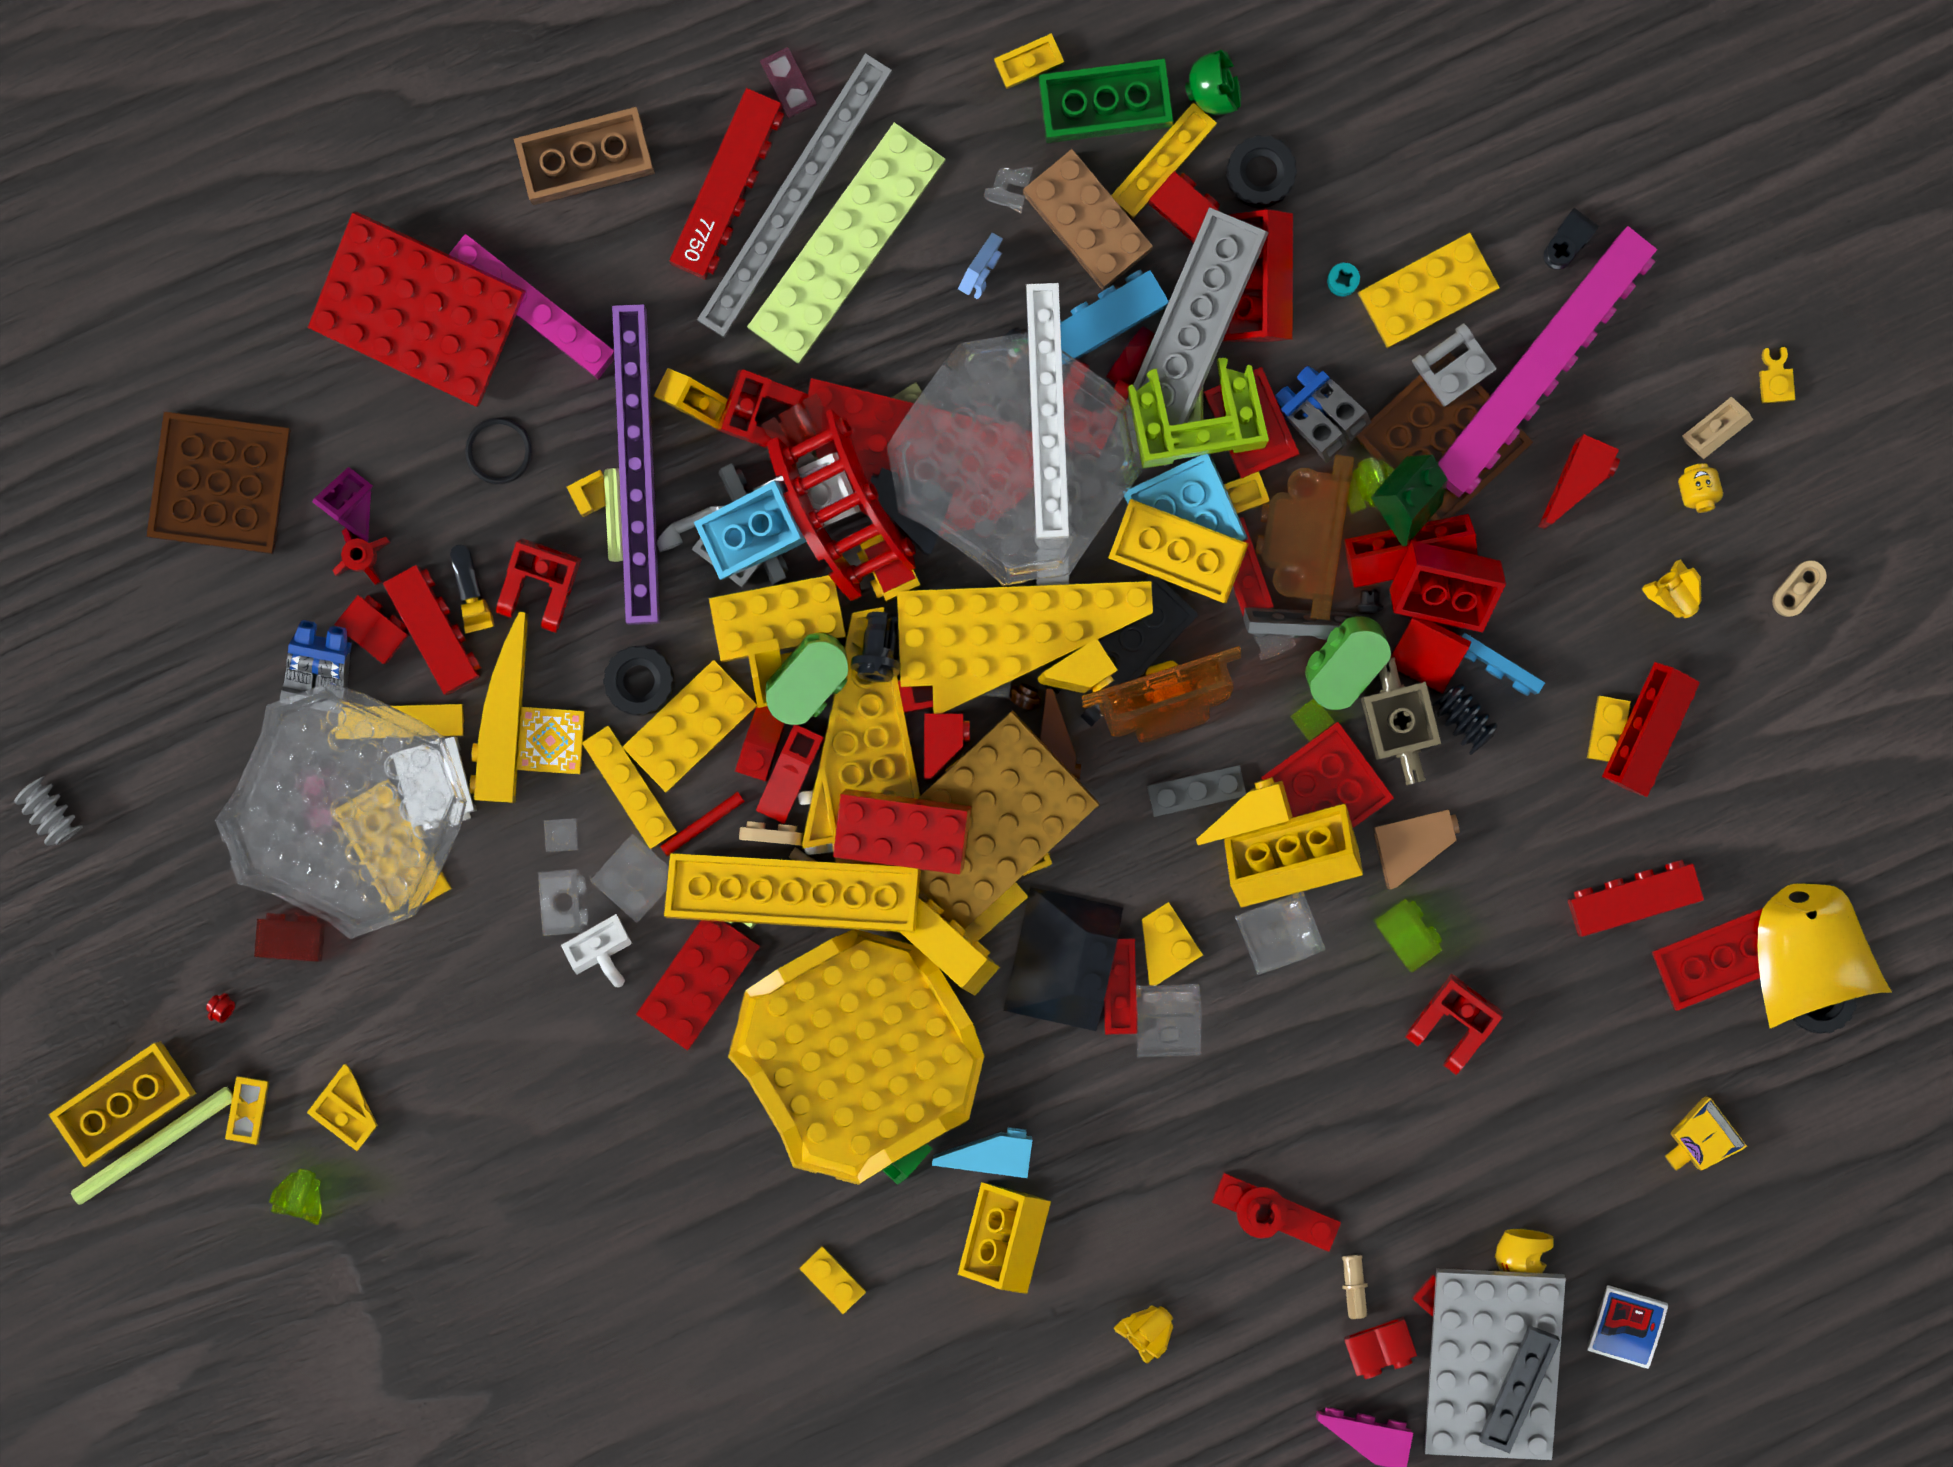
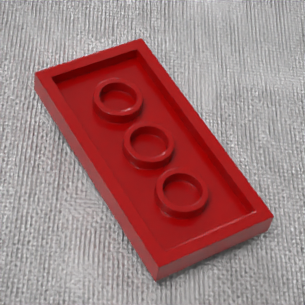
[1651,907,1763,1011]
[636,920,760,1051]

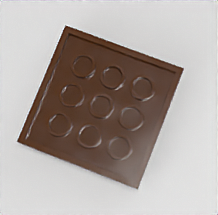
[1355,352,1533,521]
[146,412,291,554]

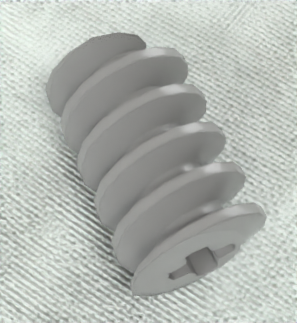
[14,776,83,846]

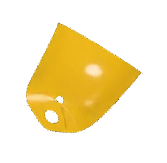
[1757,884,1892,1028]

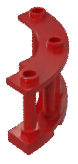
[767,409,916,601]

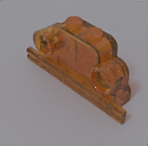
[1256,455,1354,621]
[1081,646,1241,742]

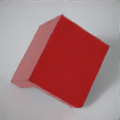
[898,681,933,713]

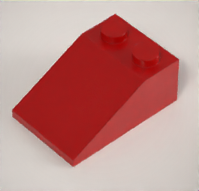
[1538,434,1620,529]

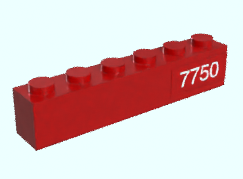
[669,88,785,280]

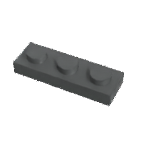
[1147,765,1246,817]

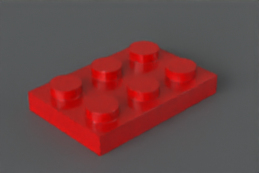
[1203,367,1299,479]

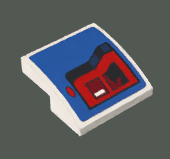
[1587,1285,1668,1369]

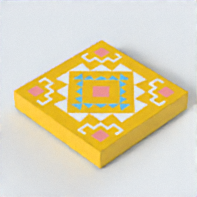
[517,707,585,775]

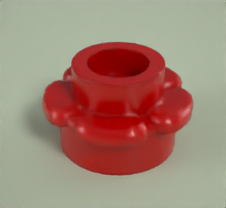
[206,993,235,1023]

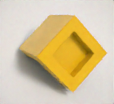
[567,470,606,517]

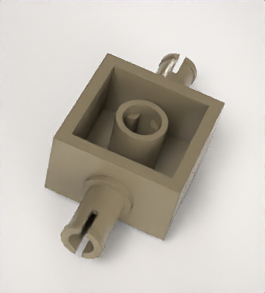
[1361,657,1441,785]

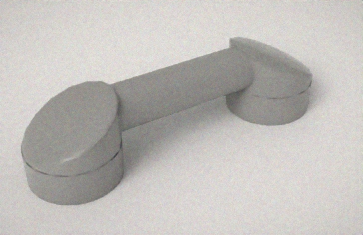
[656,506,724,552]

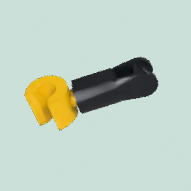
[450,545,494,634]

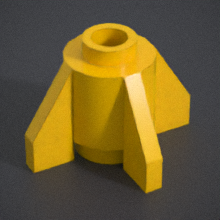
[1642,559,1702,618]
[1114,1305,1173,1364]

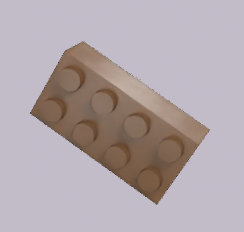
[514,107,655,205]
[1023,149,1153,291]

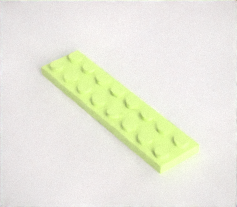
[747,122,946,364]

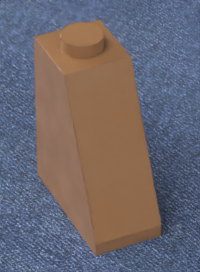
[1372,810,1460,889]

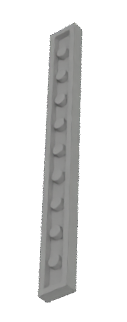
[697,53,892,338]

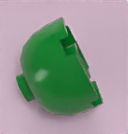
[1185,49,1241,115]

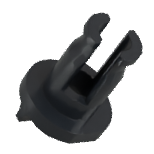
[850,612,901,682]

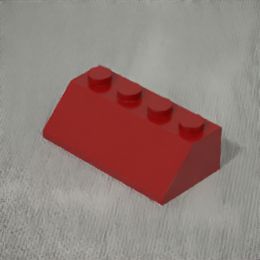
[1223,209,1293,342]

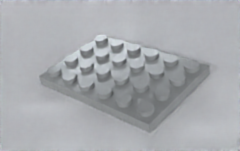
[1424,1268,1566,1460]

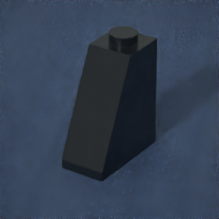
[870,468,953,556]

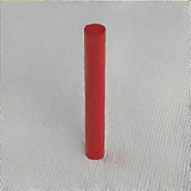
[660,791,745,857]

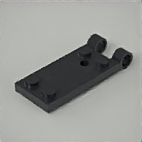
[1049,575,1199,727]

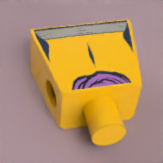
[1665,1096,1747,1171]

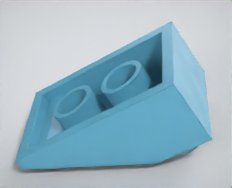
[694,480,806,580]
[932,1127,1032,1178]

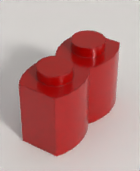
[334,595,410,665]
[1343,1317,1417,1379]

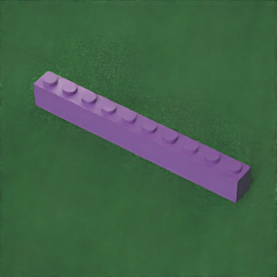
[612,304,660,625]

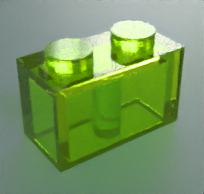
[1372,898,1443,972]

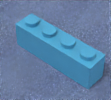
[1060,269,1169,369]

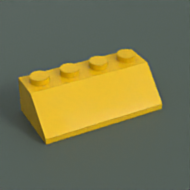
[1224,804,1363,907]

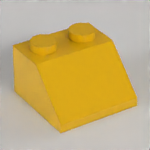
[1037,638,1117,694]

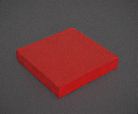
[1386,617,1471,694]

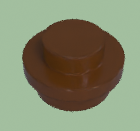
[1010,683,1041,710]

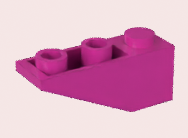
[1316,1407,1413,1467]

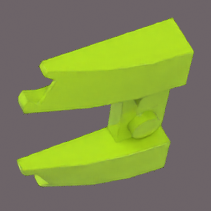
[1128,358,1269,469]

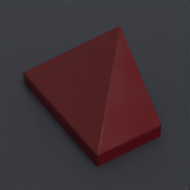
[1106,326,1155,385]

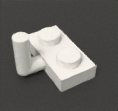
[561,914,632,987]

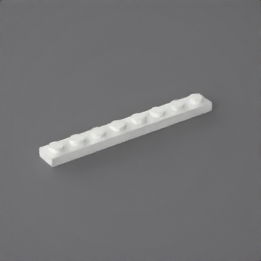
[1026,283,1069,539]

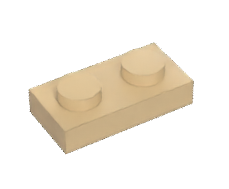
[1682,397,1753,459]

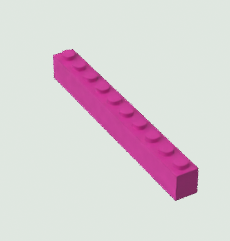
[1438,226,1657,498]

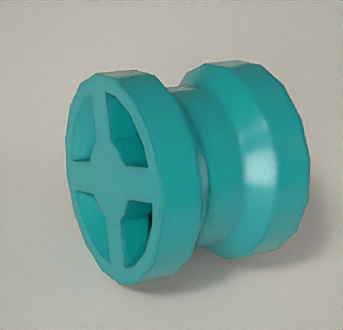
[1327,262,1360,297]

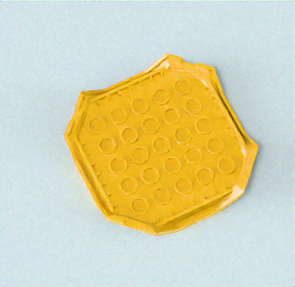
[728,929,984,1185]

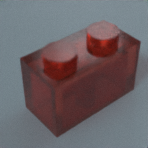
[254,913,325,962]

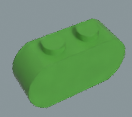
[1305,616,1391,710]
[766,633,848,725]

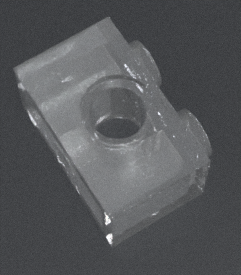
[538,869,588,936]

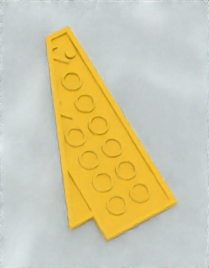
[897,581,1153,714]
[802,607,920,865]

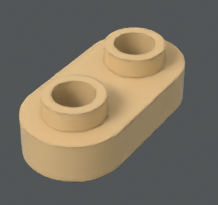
[1772,561,1827,617]
[739,821,803,846]

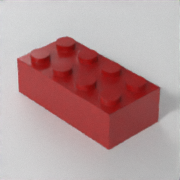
[833,789,972,875]

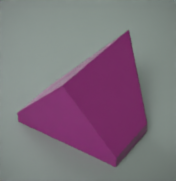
[312,467,373,542]

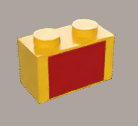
[857,534,921,603]

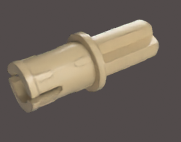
[1342,1255,1368,1319]

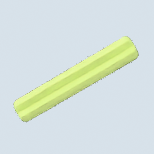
[604,468,623,562]

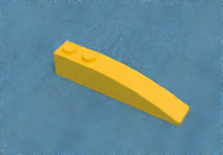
[469,612,529,803]

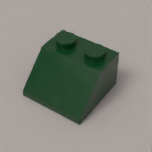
[1371,455,1448,546]

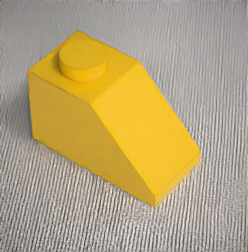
[654,368,728,429]

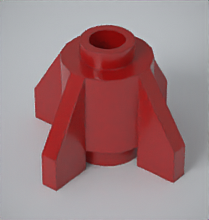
[332,528,391,585]

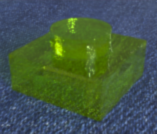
[1290,698,1335,741]

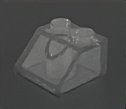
[1235,891,1326,975]
[1136,984,1202,1057]

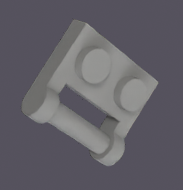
[1412,323,1496,407]

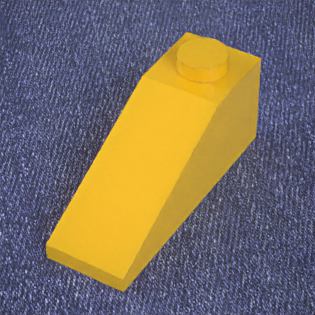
[1196,778,1293,845]

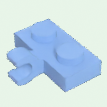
[958,233,1003,299]

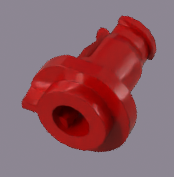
[1236,1187,1288,1238]

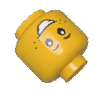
[1678,463,1723,513]

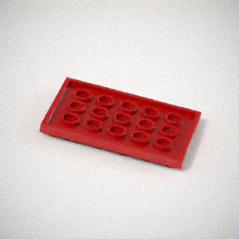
[308,212,526,407]

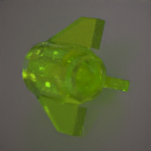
[1347,458,1395,514]
[269,1169,322,1225]

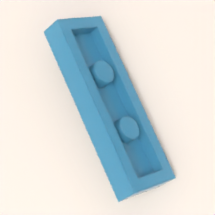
[1460,633,1545,696]

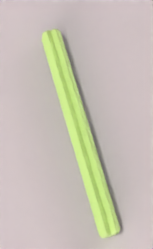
[71,1087,233,1205]

